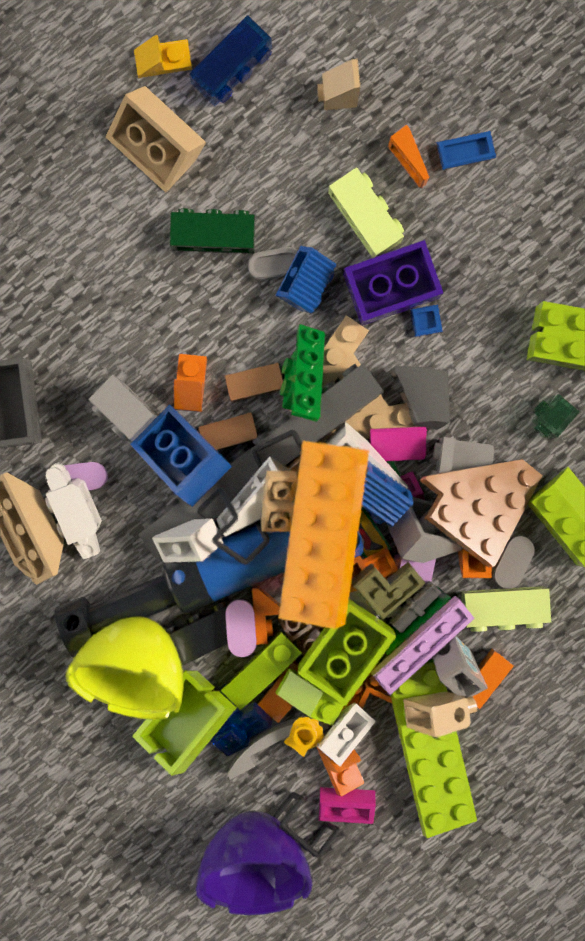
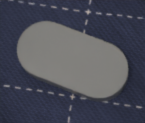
[248,247,298,281]
[493,536,535,589]

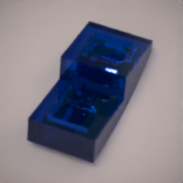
[210,701,272,757]

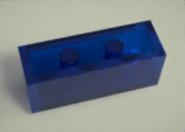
[189,15,272,107]

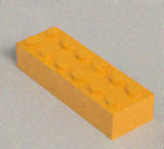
[279,441,369,629]

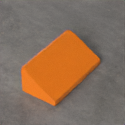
[473,648,514,709]

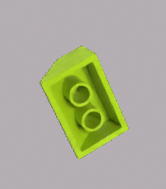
[527,467,585,568]

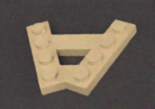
[289,315,421,444]

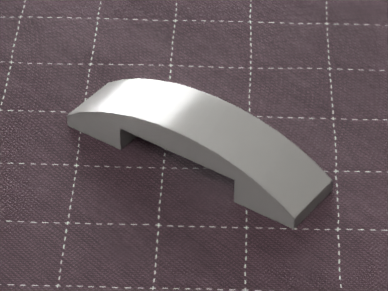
[228,716,330,780]

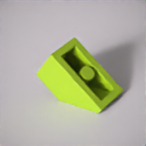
[276,668,344,726]

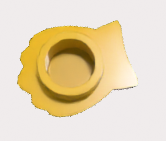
[284,717,324,757]

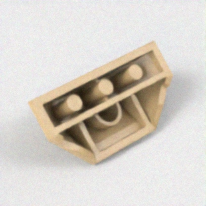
[0,473,64,585]

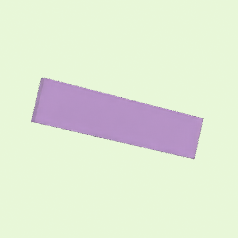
[370,596,475,695]

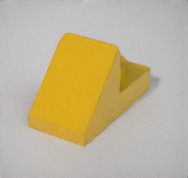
[134,35,192,78]

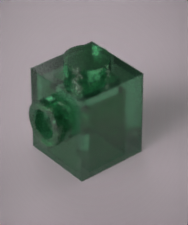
[531,394,580,439]

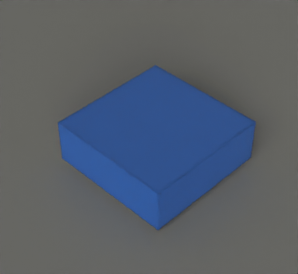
[410,305,443,337]

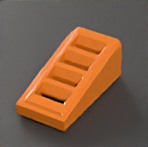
[388,125,429,188]

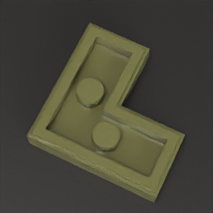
[351,562,426,620]

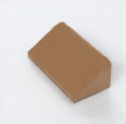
[225,363,283,402]
[199,413,258,450]

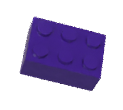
[343,240,443,326]

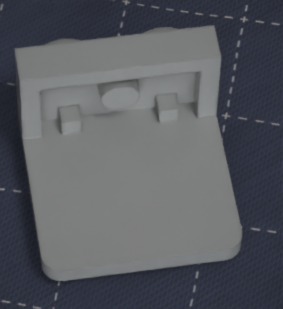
[431,437,494,493]

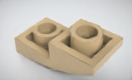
[261,471,298,532]

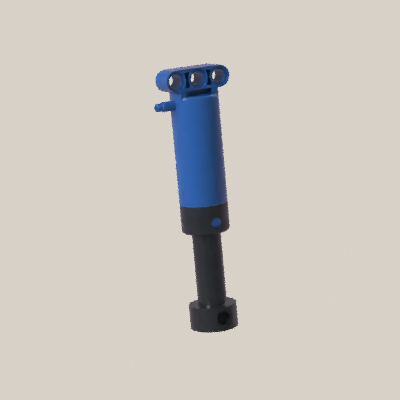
[54,524,364,658]

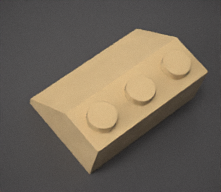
[106,86,206,193]

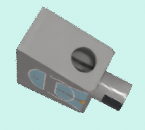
[433,636,488,697]

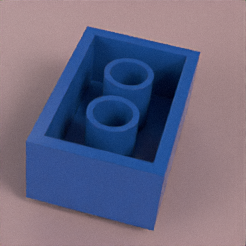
[130,404,232,507]

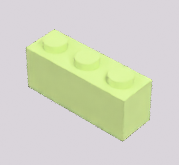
[328,167,404,258]
[461,586,551,632]

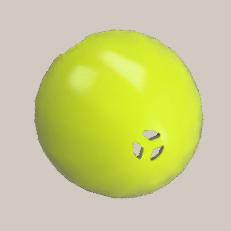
[66,617,183,719]

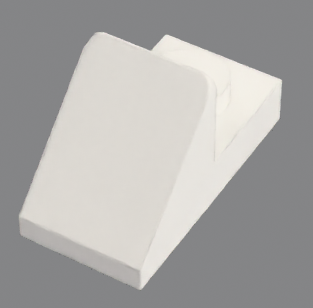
[317,703,376,766]

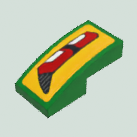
[356,506,393,558]

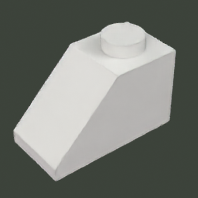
[152,518,223,562]

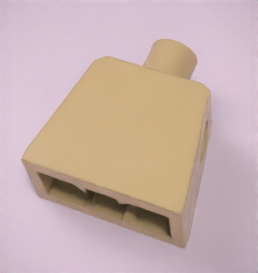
[403,692,477,737]

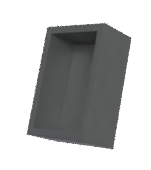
[0,357,42,449]

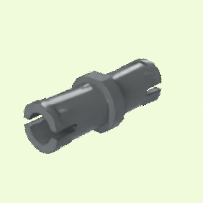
[389,581,441,633]

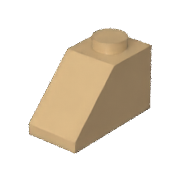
[317,59,360,110]

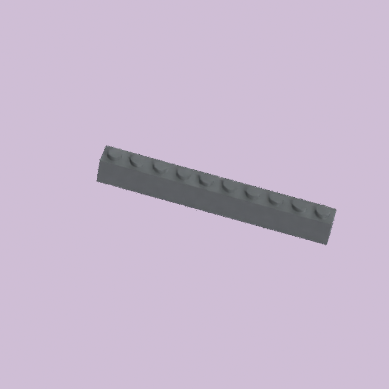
[138,364,384,561]

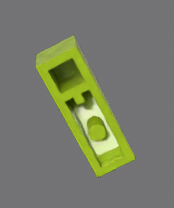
[221,631,301,710]

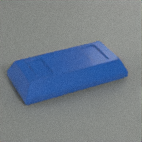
[436,131,496,170]

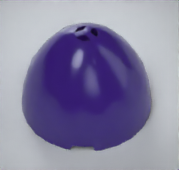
[196,810,312,915]

